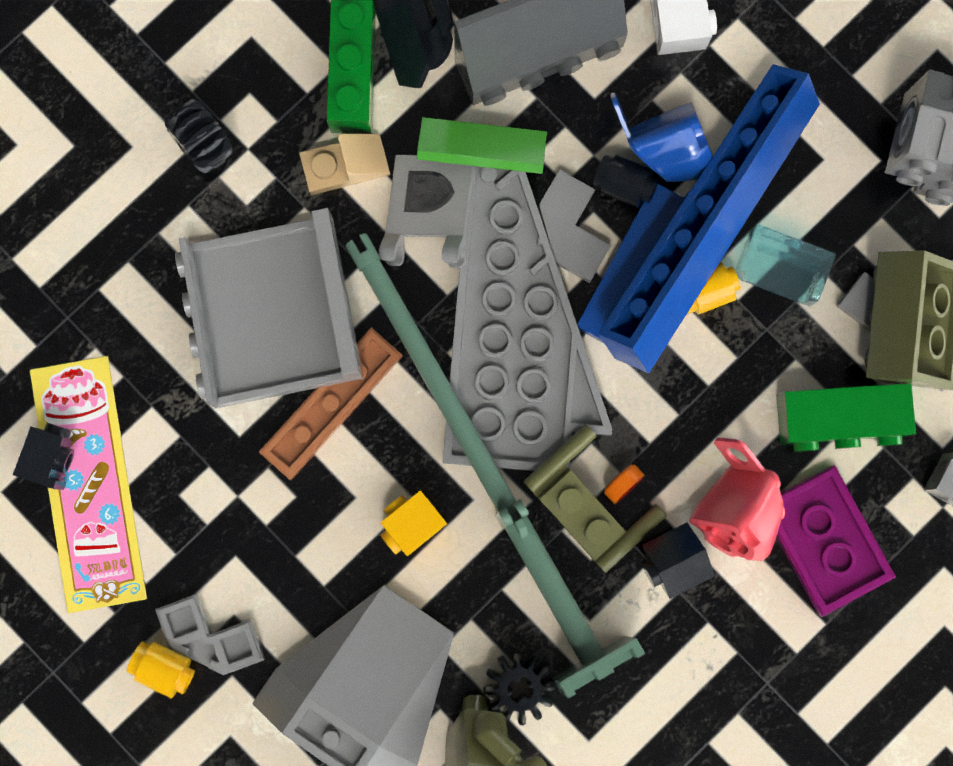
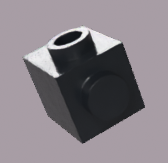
[642,522,715,599]

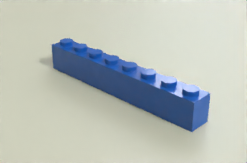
[598,64,820,373]

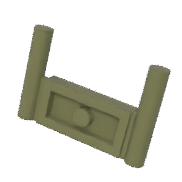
[523,424,667,573]

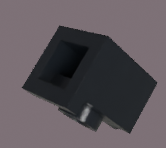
[13,422,74,490]

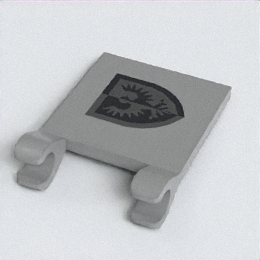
[379,155,475,268]

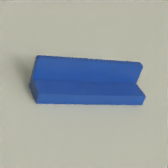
[577,184,689,343]

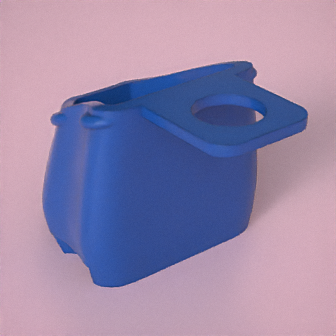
[611,92,713,182]

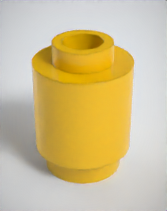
[687,262,741,315]
[126,641,195,698]

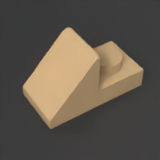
[299,134,390,196]

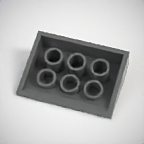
[454,0,628,106]

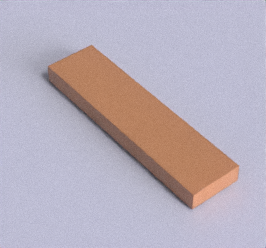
[259,327,403,480]

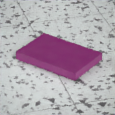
[776,465,896,617]

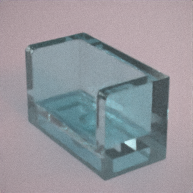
[735,224,836,307]

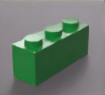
[327,0,376,134]
[776,383,916,452]

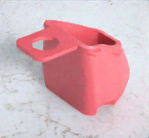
[689,438,785,561]

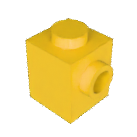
[380,490,447,556]

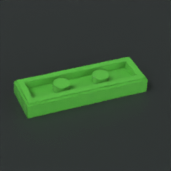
[417,117,547,174]

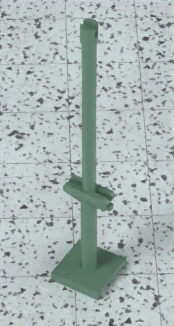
[345,233,645,698]

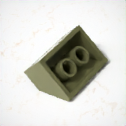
[865,251,953,390]

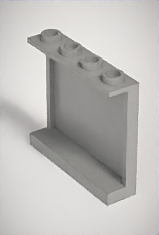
[175,208,363,409]

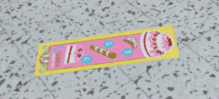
[30,356,147,614]

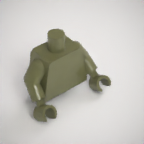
[445,695,547,766]

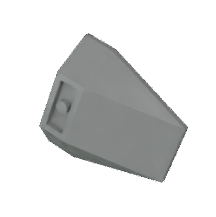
[252,585,454,766]

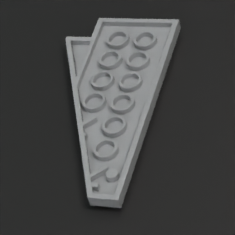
[442,166,612,471]

